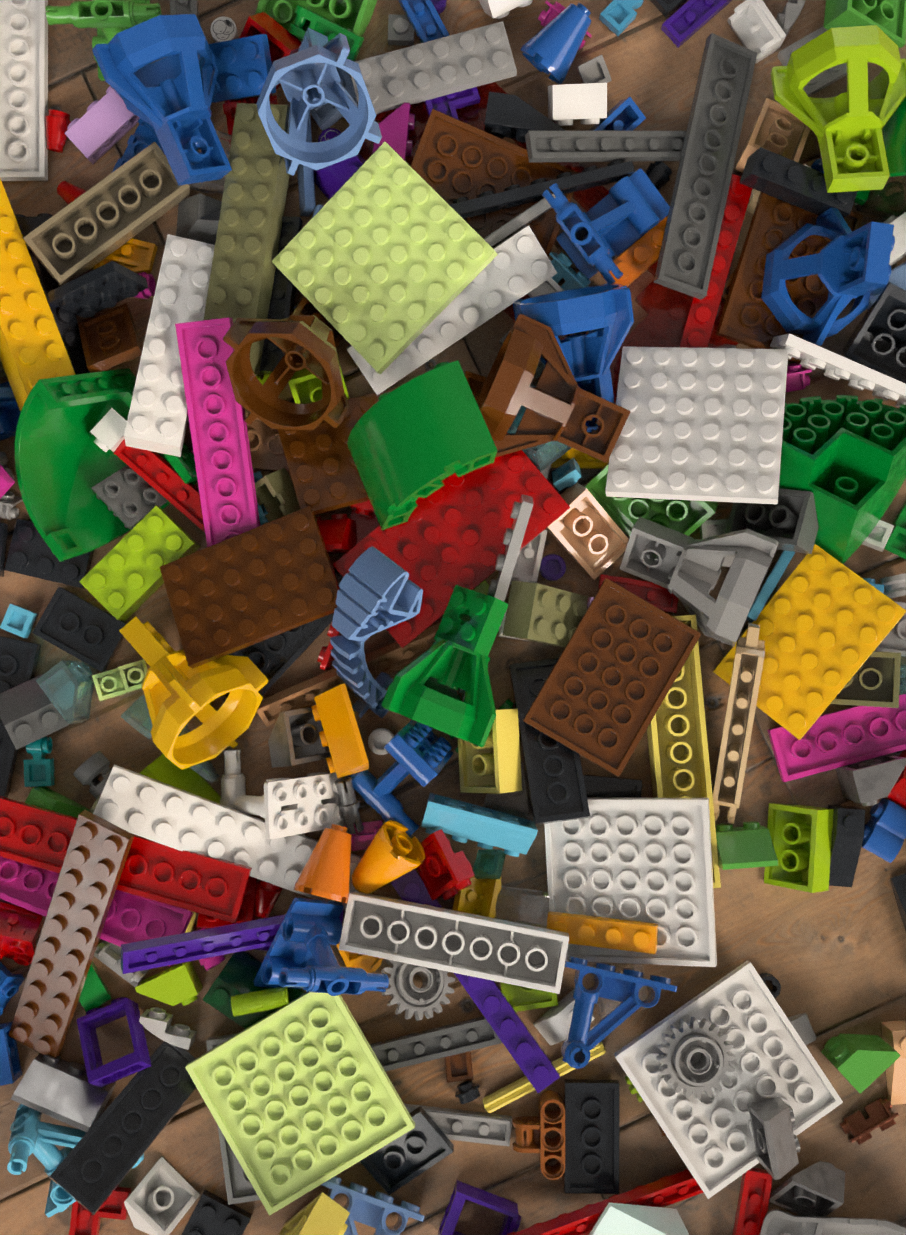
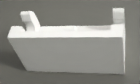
[727,0,786,64]

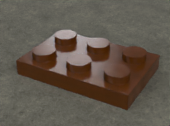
[78,303,142,373]

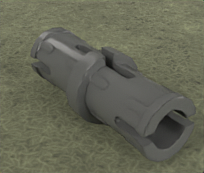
[335,777,364,834]

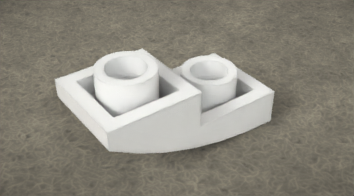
[139,1007,197,1050]

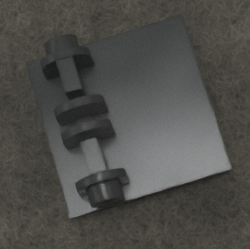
[92,465,167,530]

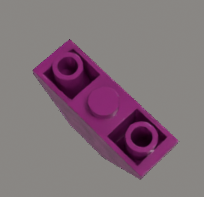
[373,103,415,162]

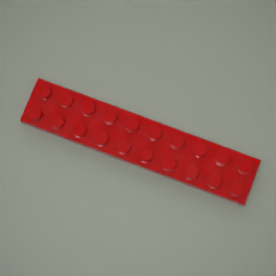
[0,796,252,923]

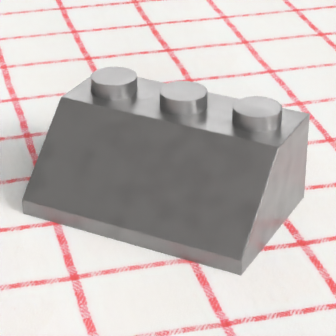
[11,1054,116,1132]

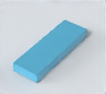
[746,551,795,623]

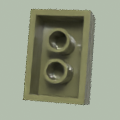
[503,581,588,647]
[831,651,901,708]

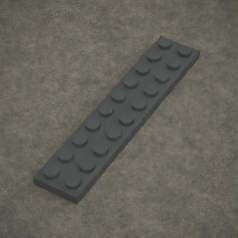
[654,33,757,300]

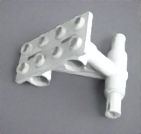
[220,749,346,839]

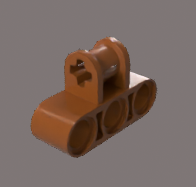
[512,1090,565,1180]

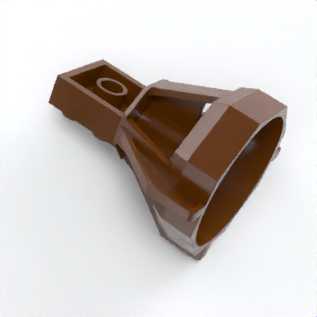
[223,296,350,430]
[477,314,631,463]

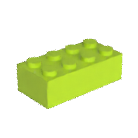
[79,506,201,621]

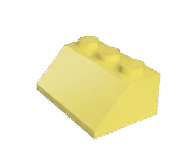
[458,708,522,794]

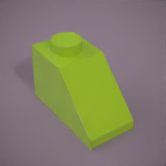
[135,961,203,1006]

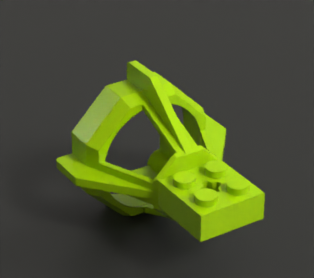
[771,25,906,193]

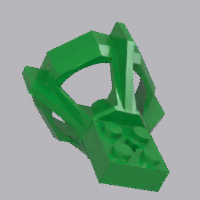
[381,585,509,747]

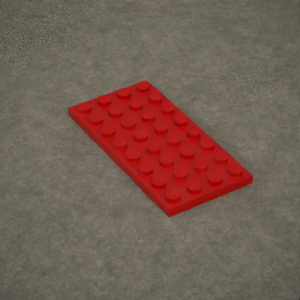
[333,450,571,649]

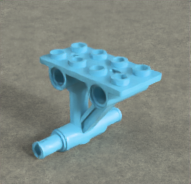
[7,1104,144,1218]

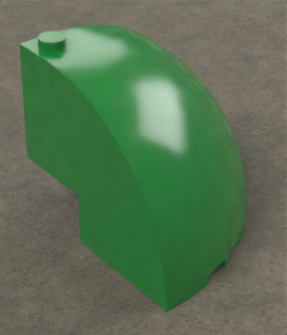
[779,395,906,564]

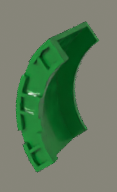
[347,360,498,530]

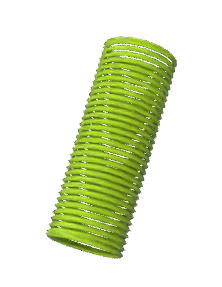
[231,986,289,1017]

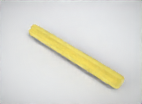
[483,1041,606,1113]

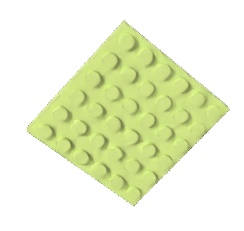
[272,142,498,375]
[185,992,415,1216]

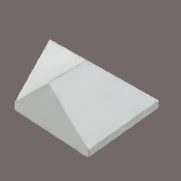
[124,1157,200,1235]

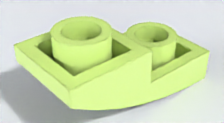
[92,659,148,701]

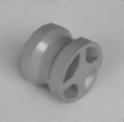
[880,573,906,598]

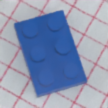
[209,34,276,103]

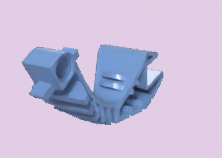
[330,546,423,718]

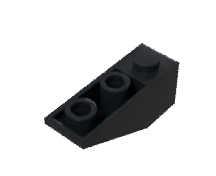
[484,92,565,143]

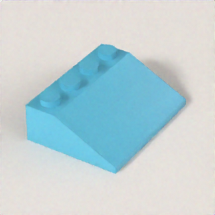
[421,793,538,857]

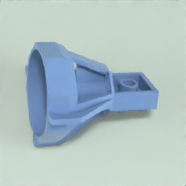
[256,28,382,176]

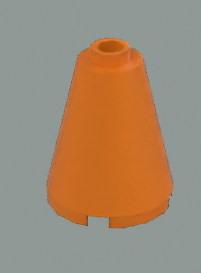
[294,824,352,904]

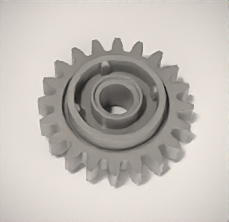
[381,959,455,1021]
[656,1017,736,1100]

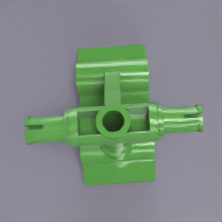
[46,0,162,81]

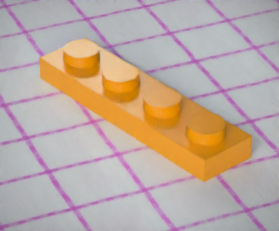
[547,911,658,954]

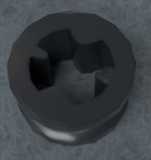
[759,973,781,998]

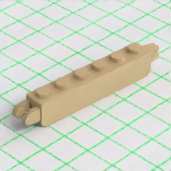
[712,623,765,824]

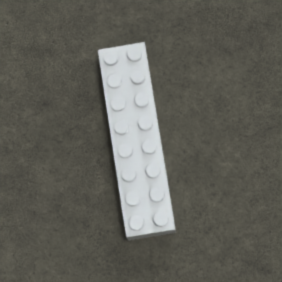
[347,225,557,395]
[124,234,215,457]
[338,891,569,994]

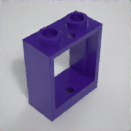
[76,997,152,1087]
[438,1180,521,1235]

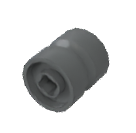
[73,751,112,800]

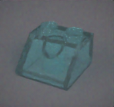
[35,660,94,724]

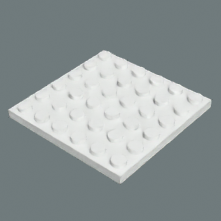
[605,346,788,504]
[544,798,717,967]
[614,960,843,1199]

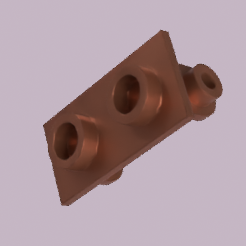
[840,1098,899,1145]

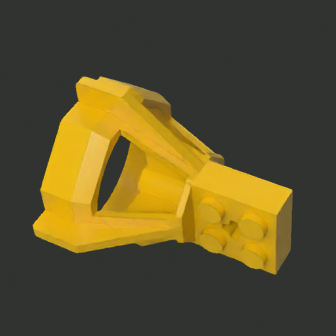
[119,617,268,770]

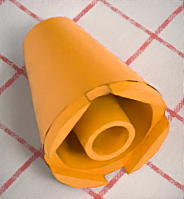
[351,820,425,894]

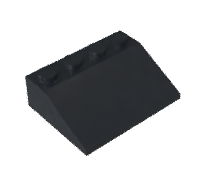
[843,282,906,384]

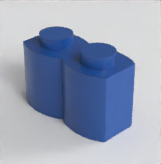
[862,798,906,863]

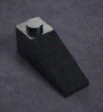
[828,804,865,887]

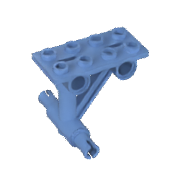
[321,1176,425,1235]

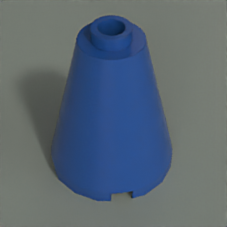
[520,3,591,85]

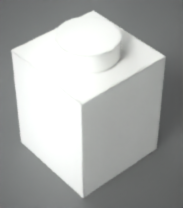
[90,408,127,452]

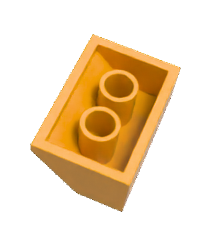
[311,683,369,778]

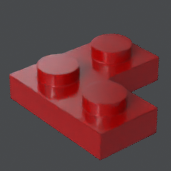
[69,1186,132,1235]

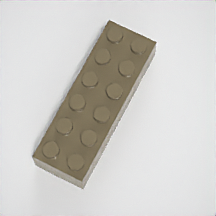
[23,142,190,286]

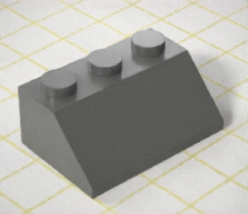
[725,489,818,554]

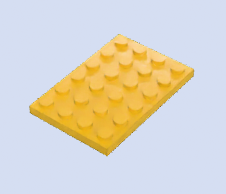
[713,544,906,740]

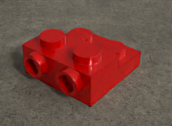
[417,829,475,901]

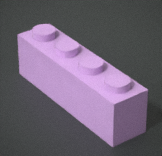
[65,86,139,164]

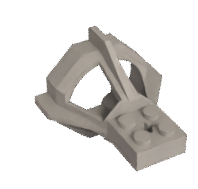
[620,517,779,647]

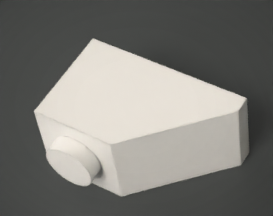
[533,990,595,1046]

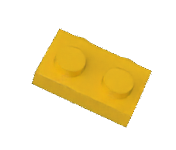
[452,867,502,918]

